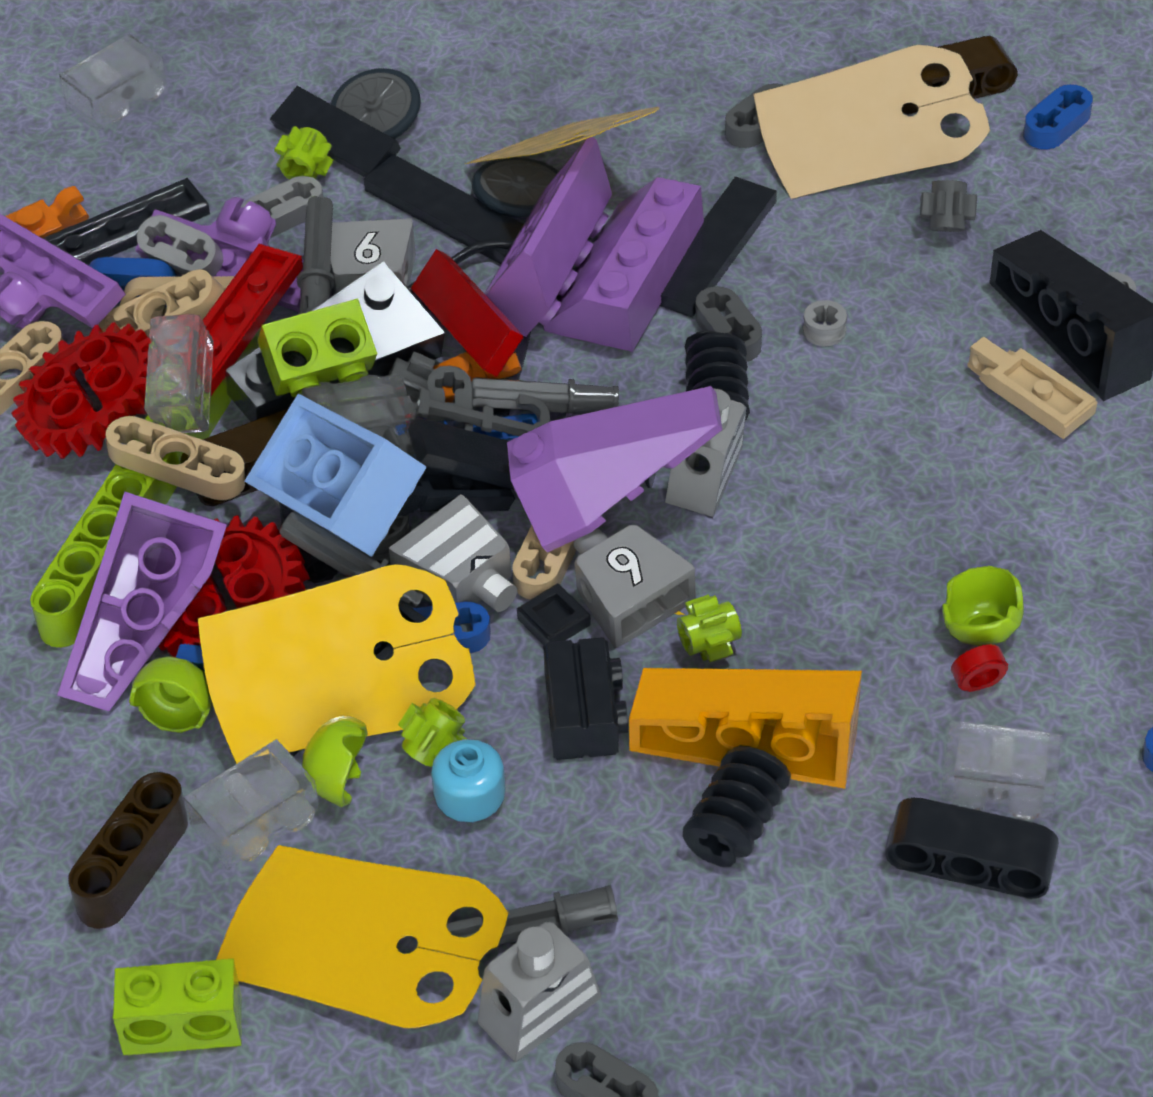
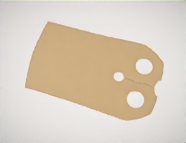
[754,45,990,199]

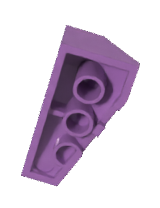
[507,386,723,553]
[57,492,227,712]

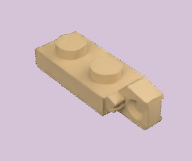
[967,336,1098,439]

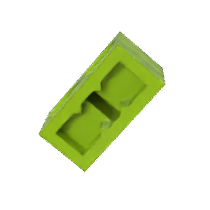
[258,299,377,397]
[113,958,242,1055]

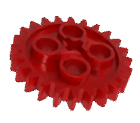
[12,322,166,459]
[158,515,309,657]

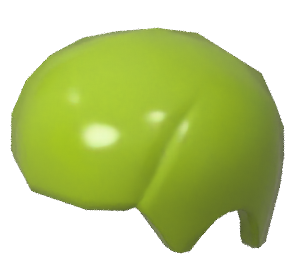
[942,566,1024,646]
[129,656,212,733]
[302,716,368,807]

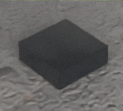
[517,583,591,646]

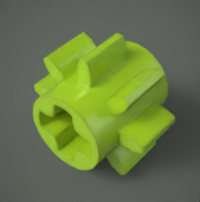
[274,126,333,179]
[677,594,742,663]
[398,698,466,767]

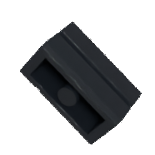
[543,637,628,760]

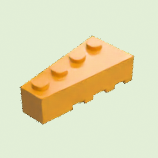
[629,668,862,789]

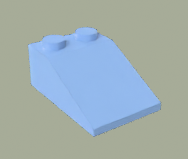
[244,394,426,557]

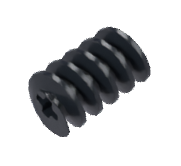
[684,330,750,421]
[682,745,791,867]

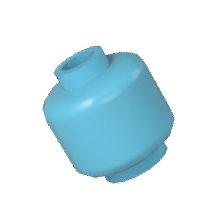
[431,739,506,822]

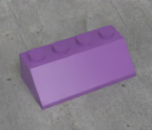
[484,137,612,337]
[543,177,704,352]

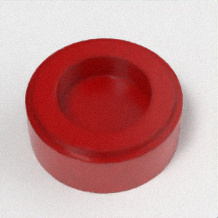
[951,644,1008,692]

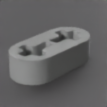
[242,176,323,237]
[137,215,223,276]

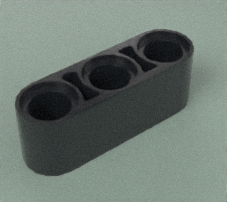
[885,797,1059,899]

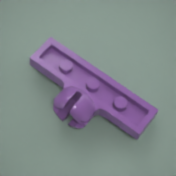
[135,197,303,312]
[0,214,126,330]

